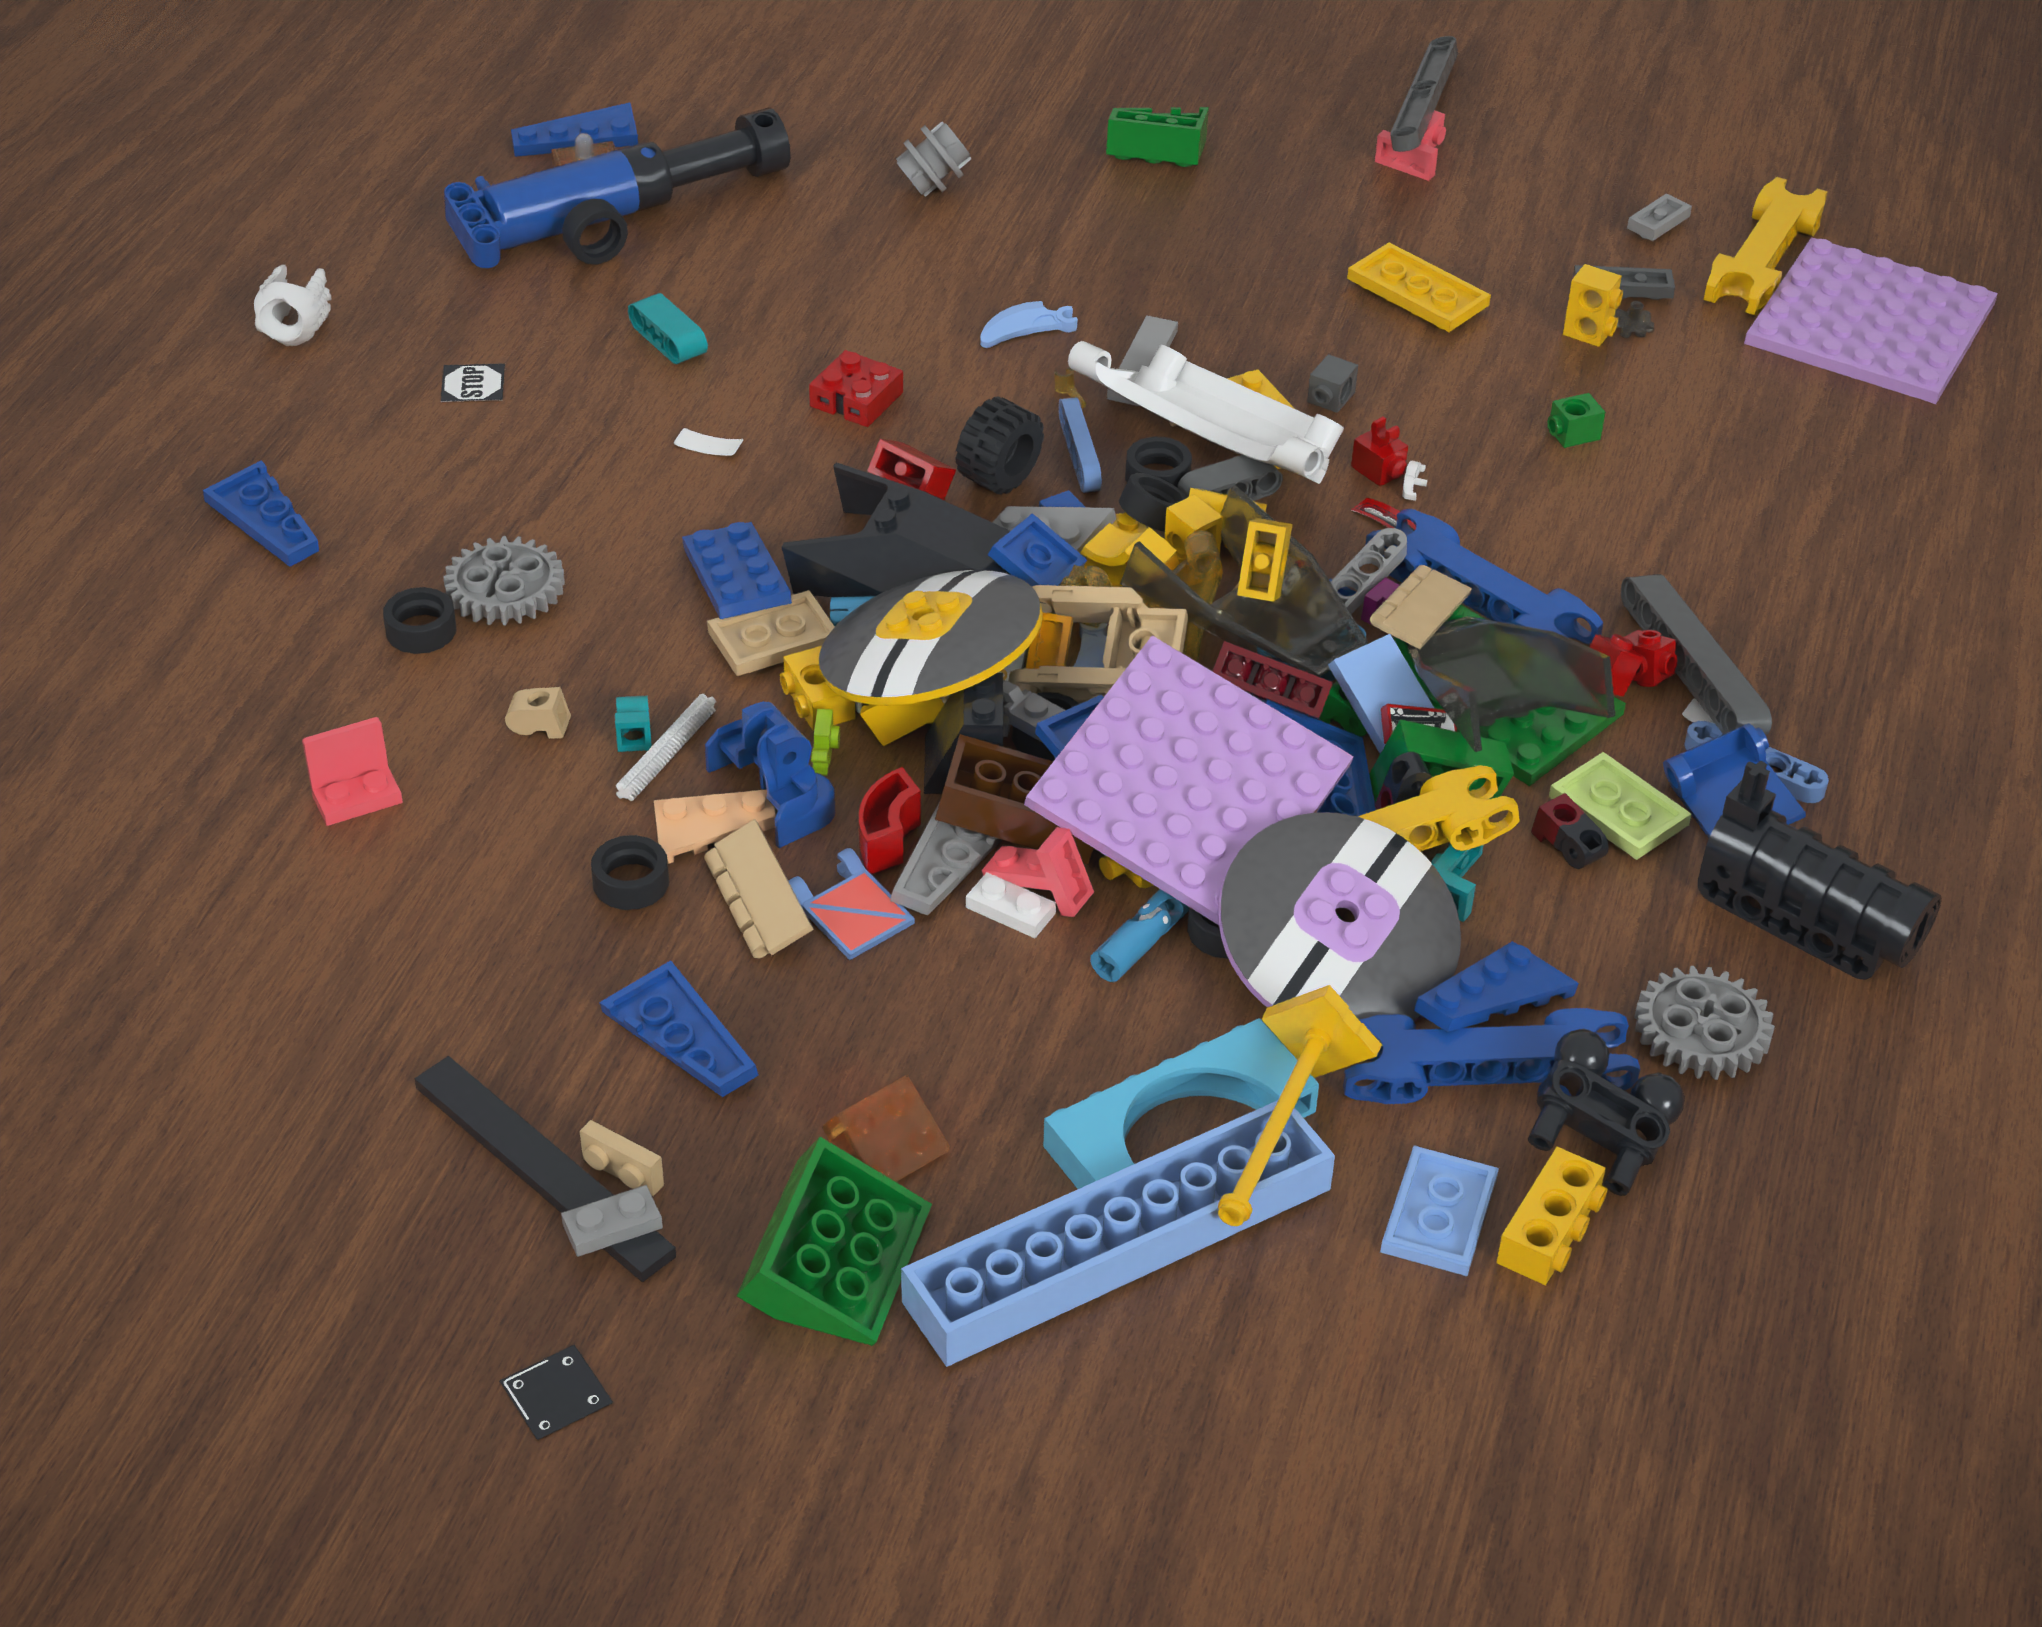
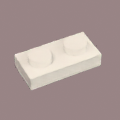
[966,872,1056,938]

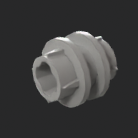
[896,121,971,196]

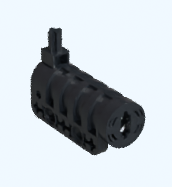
[1698,761,1942,980]

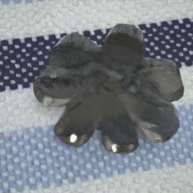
[1614,301,1654,338]

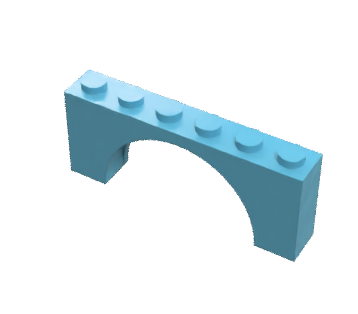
[1043,1018,1319,1189]

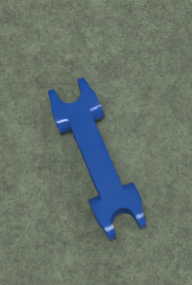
[1365,509,1603,666]
[1343,1008,1640,1104]

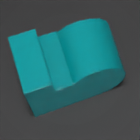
[615,695,652,752]

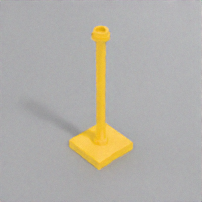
[1218,985,1382,1226]

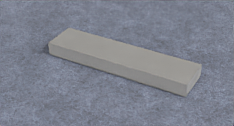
[1107,315,1178,406]

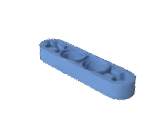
[1059,397,1102,493]
[1684,721,1829,803]

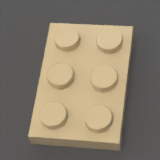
[707,590,835,676]

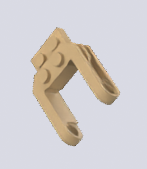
[1008,585,1188,703]

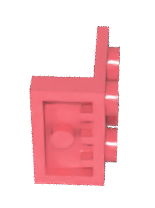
[302,717,403,826]

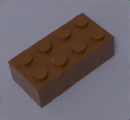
[935,734,1094,865]

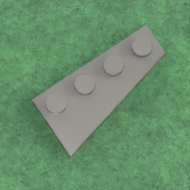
[890,802,1002,916]

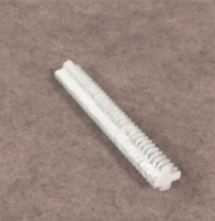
[616,694,716,801]

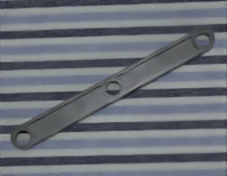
[1390,36,1458,152]

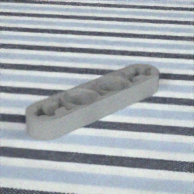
[1308,528,1407,632]

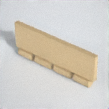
[1370,565,1472,649]
[704,819,814,958]

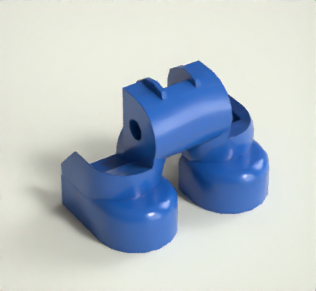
[705,701,835,848]

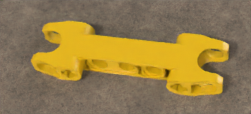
[1704,177,1828,315]
[1358,765,1520,852]

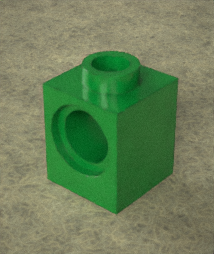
[1547,393,1606,448]

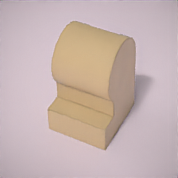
[505,687,571,739]

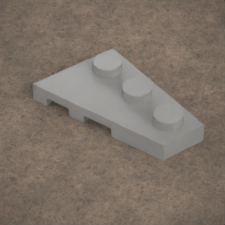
[993,506,1117,553]

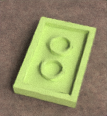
[1549,752,1691,860]

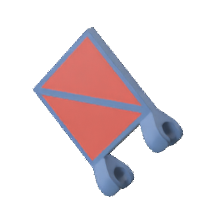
[788,848,915,960]

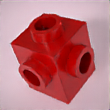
[1625,630,1677,687]

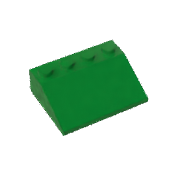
[737,1137,932,1346]

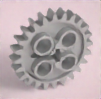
[443,536,565,625]
[1634,966,1775,1080]

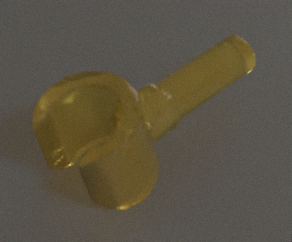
[1054,368,1086,408]

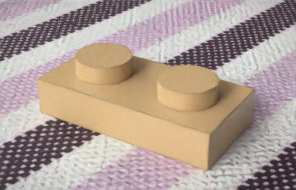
[580,1120,664,1197]

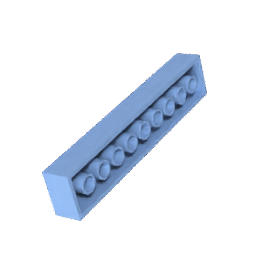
[901,1100,1335,1367]

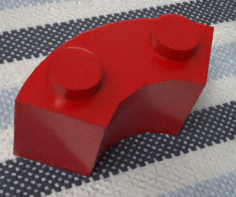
[859,767,921,874]

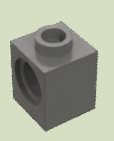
[1307,354,1358,413]

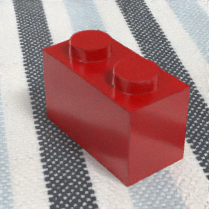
[867,439,956,500]

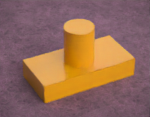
[1026,612,1074,669]

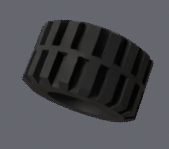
[955,396,1044,495]

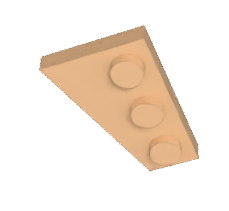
[654,790,776,864]

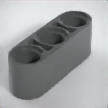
[1177,455,1283,501]

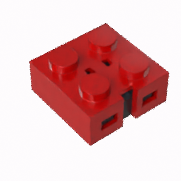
[809,350,903,428]

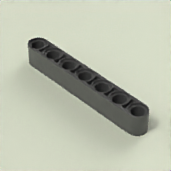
[1621,574,1772,735]

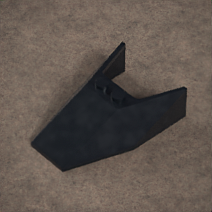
[782,462,1011,597]

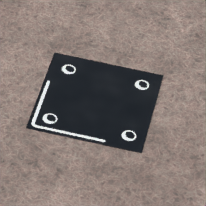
[499,1345,613,1440]

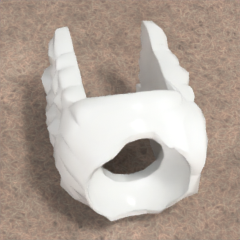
[254,265,332,346]

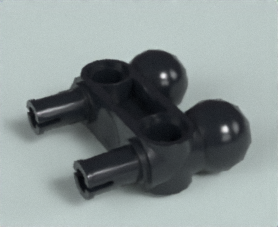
[1528,1029,1685,1196]

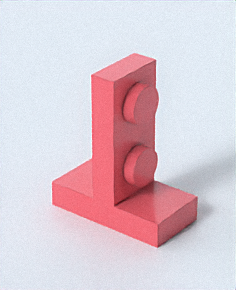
[1375,110,1446,181]
[981,827,1094,917]

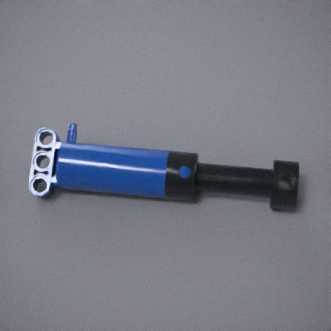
[444,108,791,268]

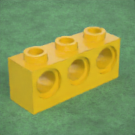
[1496,1147,1607,1286]

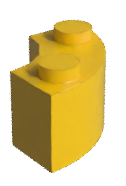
[1079,523,1177,588]

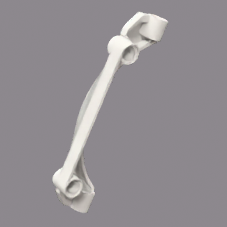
[1068,341,1344,484]

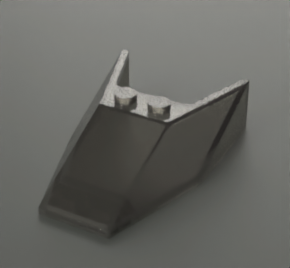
[1120,485,1368,677]
[1403,616,1615,752]

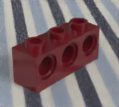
[1212,641,1333,720]

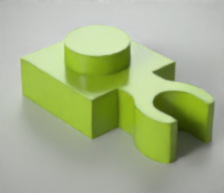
[811,709,840,776]

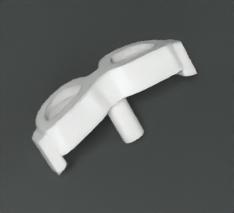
[1402,461,1428,501]

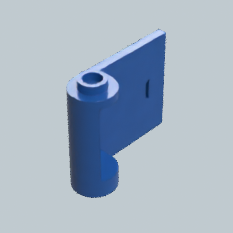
[1663,723,1806,838]

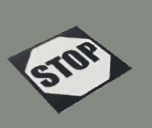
[440,363,505,402]

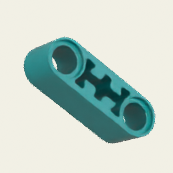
[628,293,708,364]

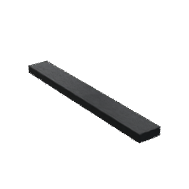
[414,1056,676,1282]

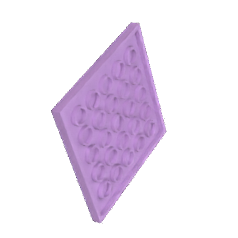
[1744,237,1998,404]
[1024,636,1354,925]

